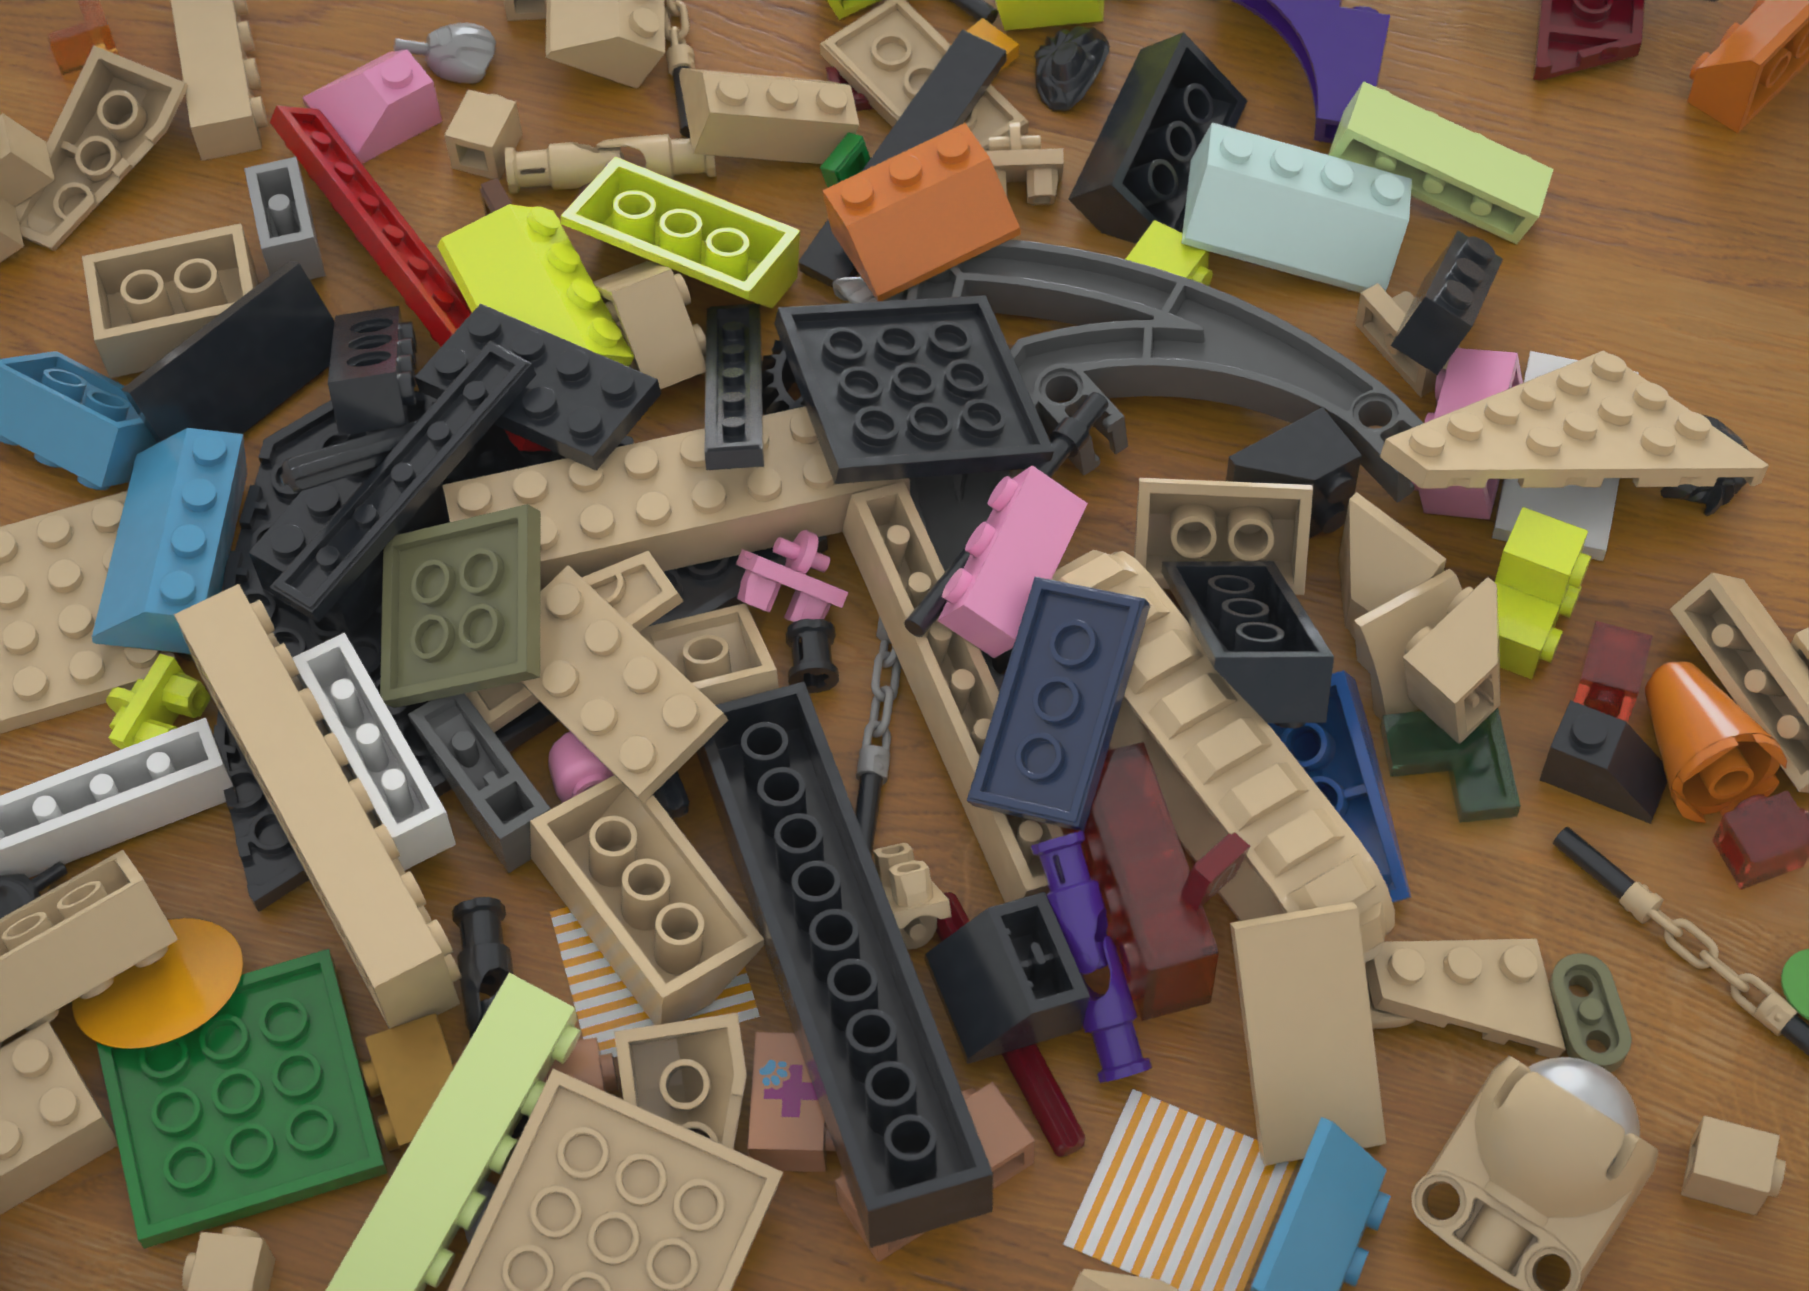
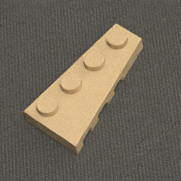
[465,551,684,733]

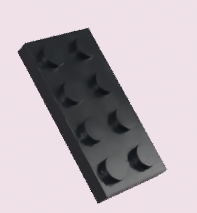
[414,304,661,471]

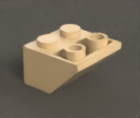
[1403,577,1500,744]

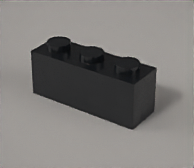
[1391,230,1503,375]

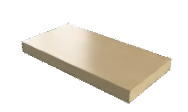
[820,0,1029,151]
[1230,902,1386,1166]

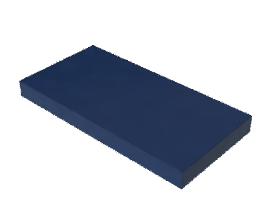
[967,577,1151,832]

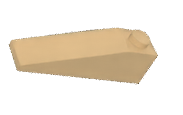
[16,46,188,251]
[614,1013,747,1150]

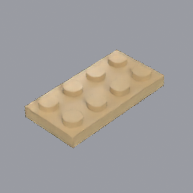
[520,565,728,804]

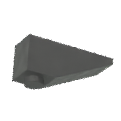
[408,693,551,873]

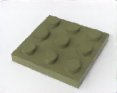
[380,504,541,708]

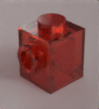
[1712,790,1809,890]

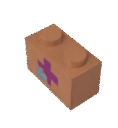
[748,1032,836,1172]

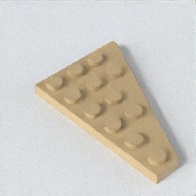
[1380,350,1769,489]

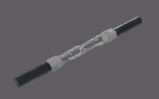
[855,616,901,857]

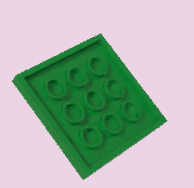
[97,949,388,1249]

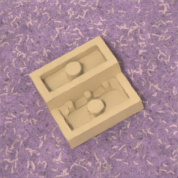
[1354,568,1462,726]

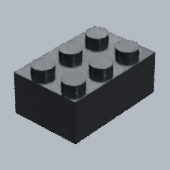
[249,433,450,639]

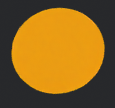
[72,918,243,1049]

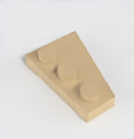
[1365,939,1566,1058]

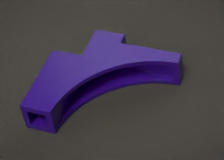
[1231,0,1390,143]

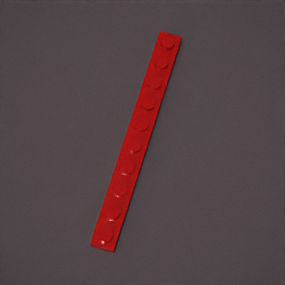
[269,105,551,452]

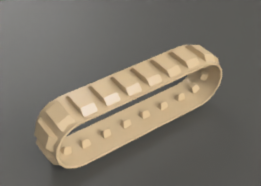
[1051,550,1395,963]

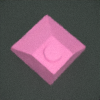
[302,49,442,164]

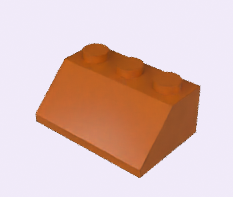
[1687,0,1809,134]
[822,123,1021,302]

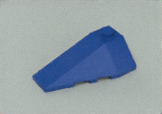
[1268,670,1412,903]

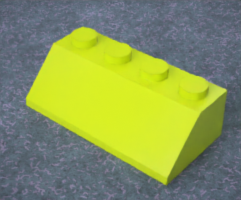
[561,157,800,309]
[437,204,635,367]

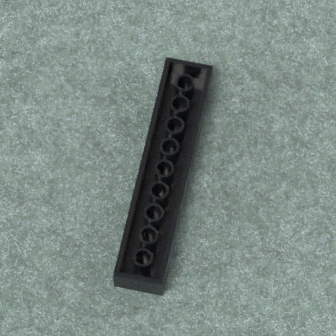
[696,682,993,1248]

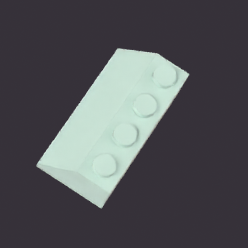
[1181,123,1412,293]

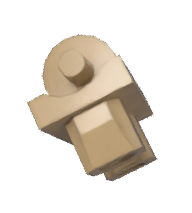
[986,121,1064,205]
[873,843,951,949]

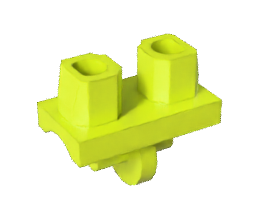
[106,654,210,749]

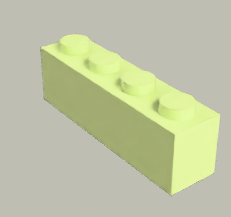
[1328,81,1554,245]

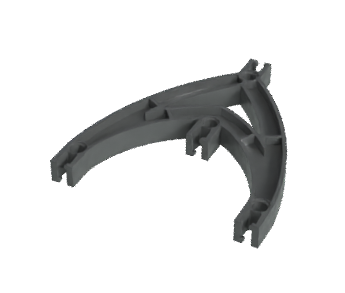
[907,240,1423,692]

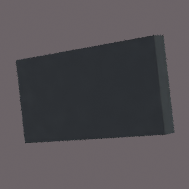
[121,260,335,443]

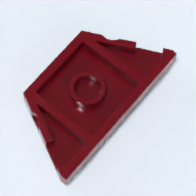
[1533,0,1645,81]

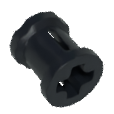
[785,619,839,693]

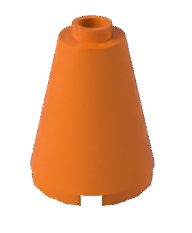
[1645,662,1787,823]

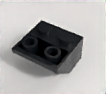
[924,892,1090,1064]

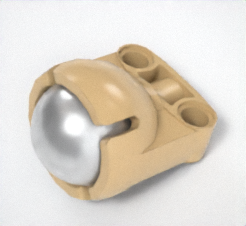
[1412,1056,1659,1291]

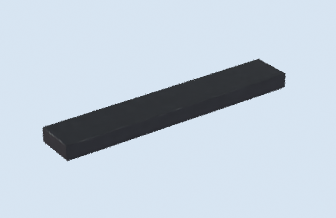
[798,29,1007,288]
[704,303,764,470]
[270,341,537,623]

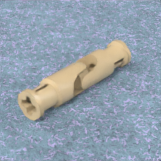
[505,134,716,194]

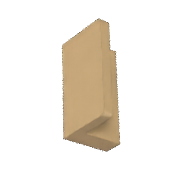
[1355,283,1461,397]

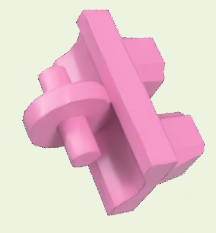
[736,530,848,622]

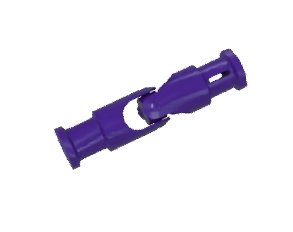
[1030,831,1152,1083]

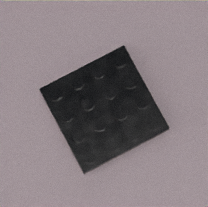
[774,295,1054,484]

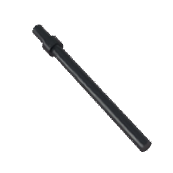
[904,392,1109,637]

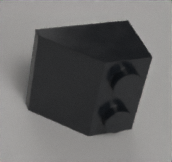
[1226,407,1362,539]

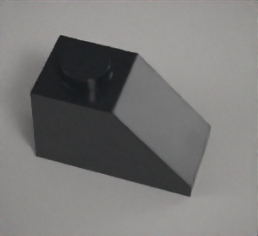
[1540,700,1667,824]

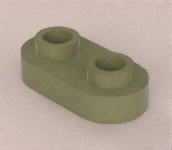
[1549,953,1632,1073]

